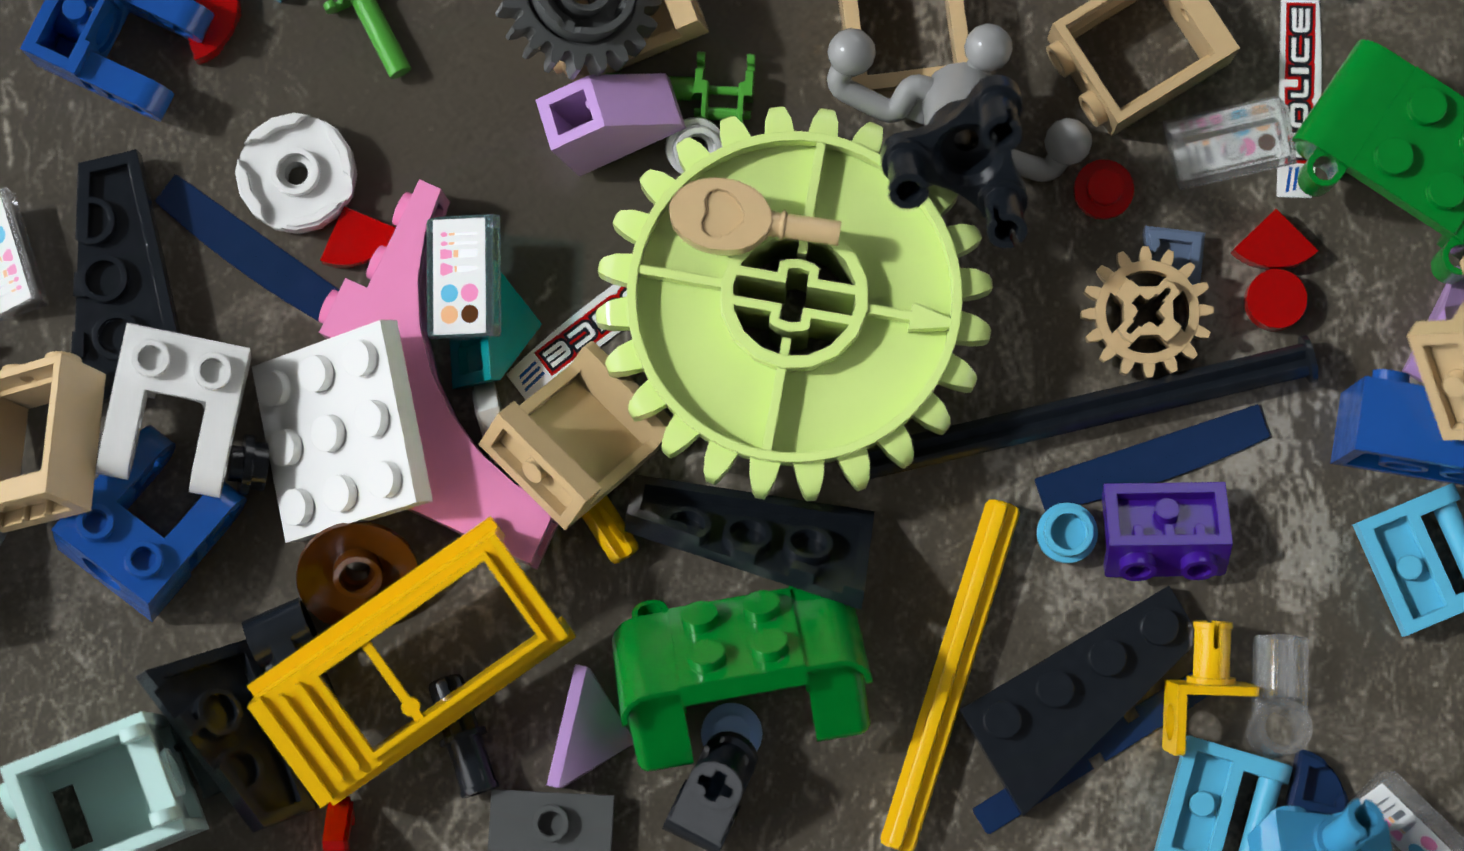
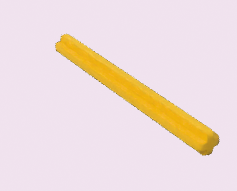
[880,499,1020,851]

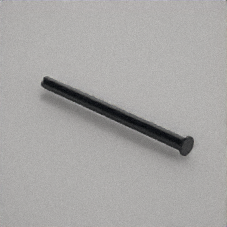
[843,335,1319,483]

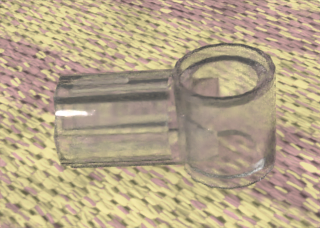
[1246,634,1313,760]

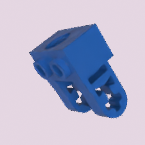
[20,0,215,122]
[51,425,247,622]

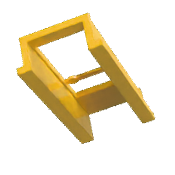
[247,516,576,808]

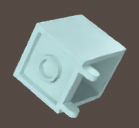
[0,711,209,851]

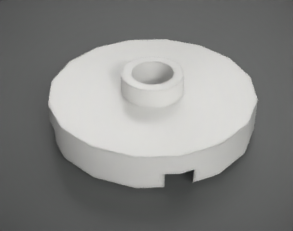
[235,113,357,234]

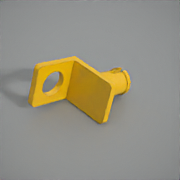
[1162,620,1260,756]

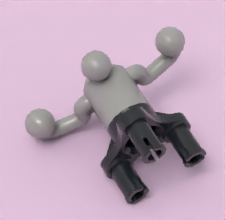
[827,23,1092,249]

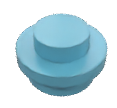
[1036,502,1098,564]

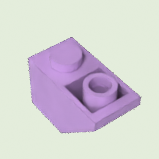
[536,73,686,177]

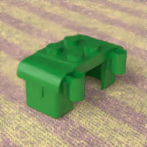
[1291,39,1464,284]
[612,586,872,772]

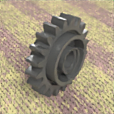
[495,0,662,80]

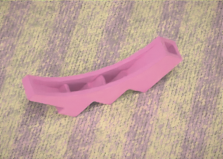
[319,179,558,569]

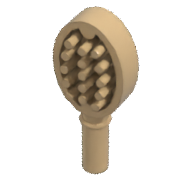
[669,177,841,256]

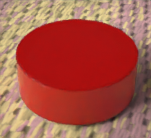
[1244,269,1308,332]

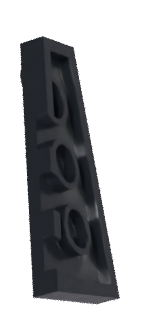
[71,149,181,404]
[625,474,875,610]
[958,586,1194,816]

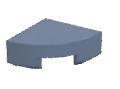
[1143,226,1205,285]

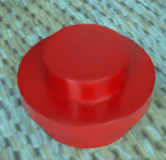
[1073,159,1134,220]

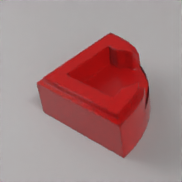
[188,0,241,65]
[320,206,396,269]
[1231,209,1319,269]
[322,796,355,851]

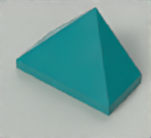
[449,260,542,389]

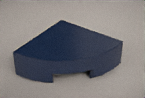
[1284,748,1349,815]

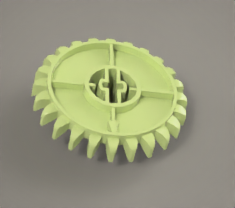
[595,106,993,501]

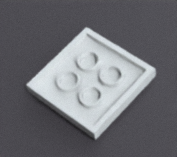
[252,320,433,543]

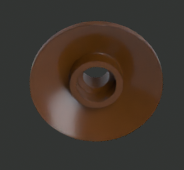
[296,521,418,626]

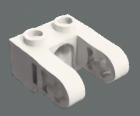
[96,323,251,498]

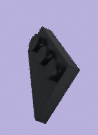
[135,639,316,833]

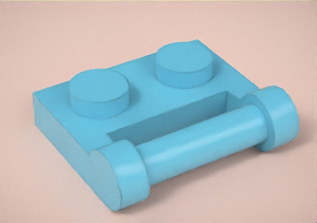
[1352,482,1464,637]
[1154,735,1293,851]

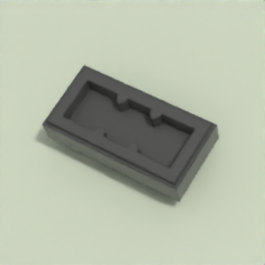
[488,789,615,851]

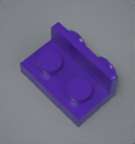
[1102,482,1233,581]

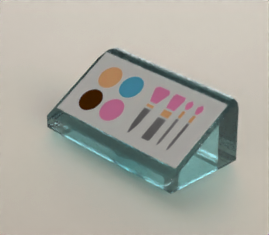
[426,214,501,341]

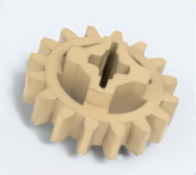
[1080,246,1214,379]

